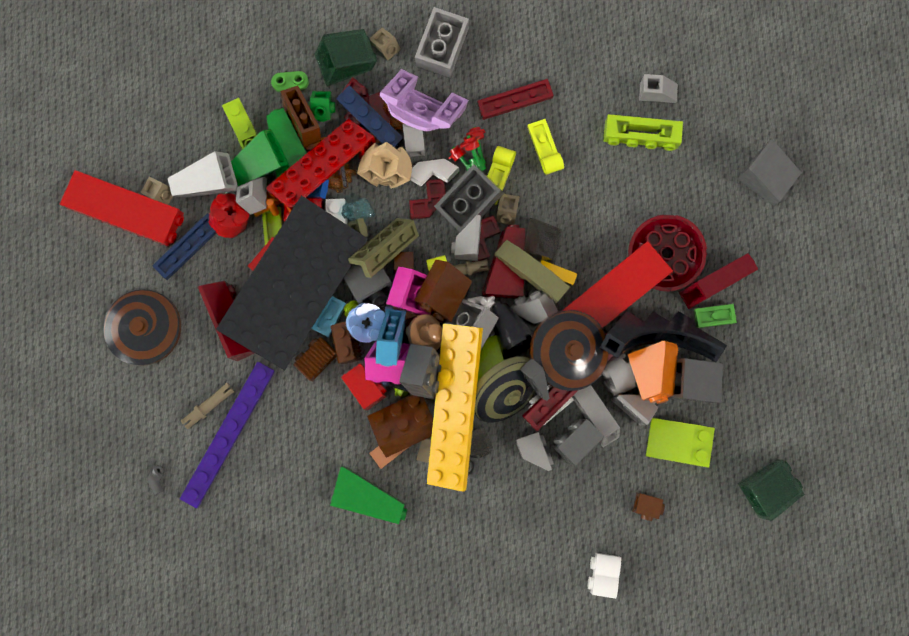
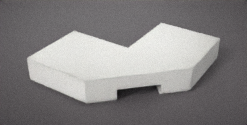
[410,159,459,186]

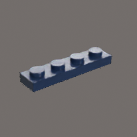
[336,85,403,148]
[152,213,216,280]

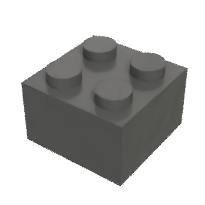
[399,344,441,399]

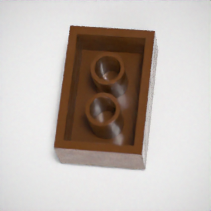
[367,395,433,458]

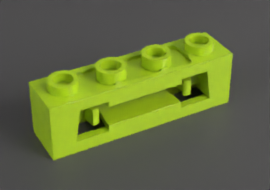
[603,114,683,151]

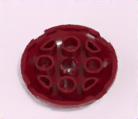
[628,215,707,291]

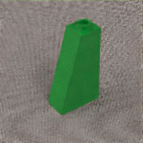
[267,108,307,178]
[224,129,288,194]
[330,466,408,524]

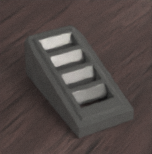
[521,359,550,401]

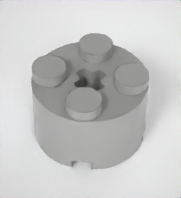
[602,353,638,396]

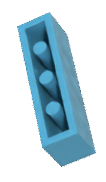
[376,309,406,367]

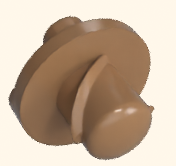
[406,314,443,351]

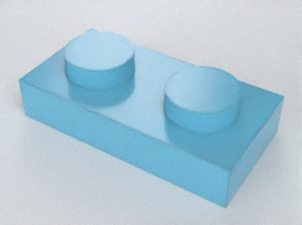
[311,296,346,338]

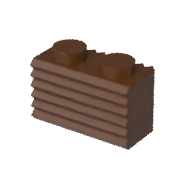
[331,321,363,364]
[293,337,337,382]

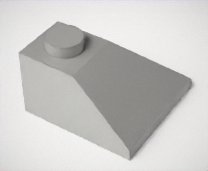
[451,215,481,261]
[611,395,658,426]

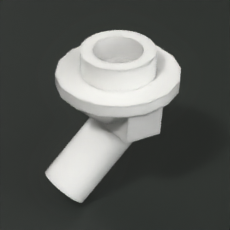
[468,296,496,311]

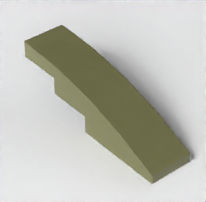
[494,240,570,302]

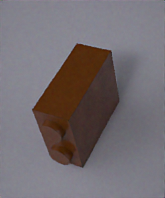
[414,260,472,322]

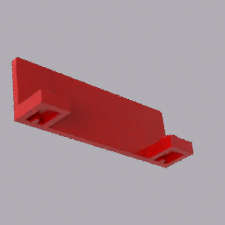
[266,119,376,214]

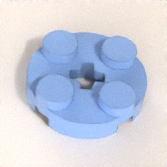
[346,303,385,343]

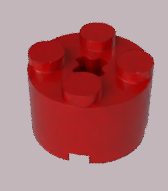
[209,193,250,238]

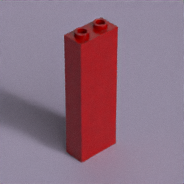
[60,170,184,247]
[562,241,673,328]

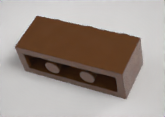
[280,85,321,147]

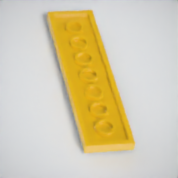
[427,324,483,492]

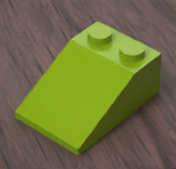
[646,418,715,468]

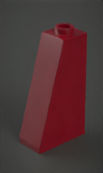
[482,225,525,299]
[679,253,758,309]

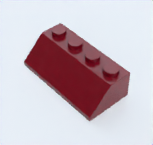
[198,281,255,361]

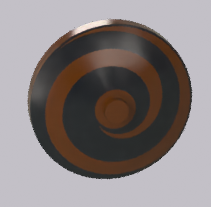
[103,289,181,366]
[530,310,609,391]

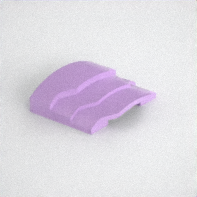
[380,69,469,131]

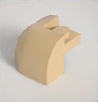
[357,142,412,188]

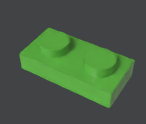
[694,304,737,328]

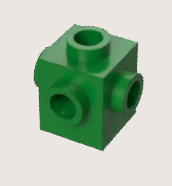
[308,91,335,122]

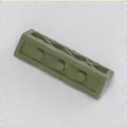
[348,218,419,278]

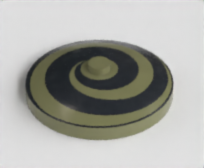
[474,356,536,423]

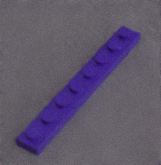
[180,362,275,508]

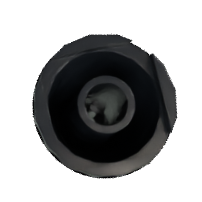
[491,302,534,358]

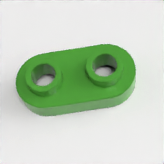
[271,71,309,92]

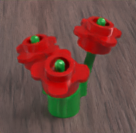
[448,127,487,171]

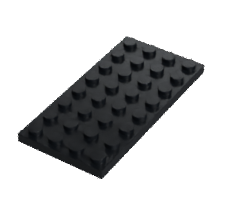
[216,195,368,371]

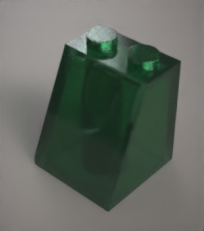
[314,29,377,87]
[737,459,805,521]

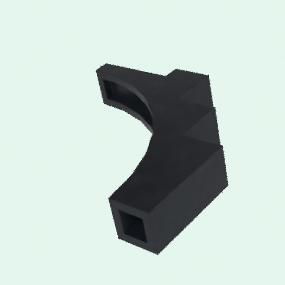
[600,311,727,362]

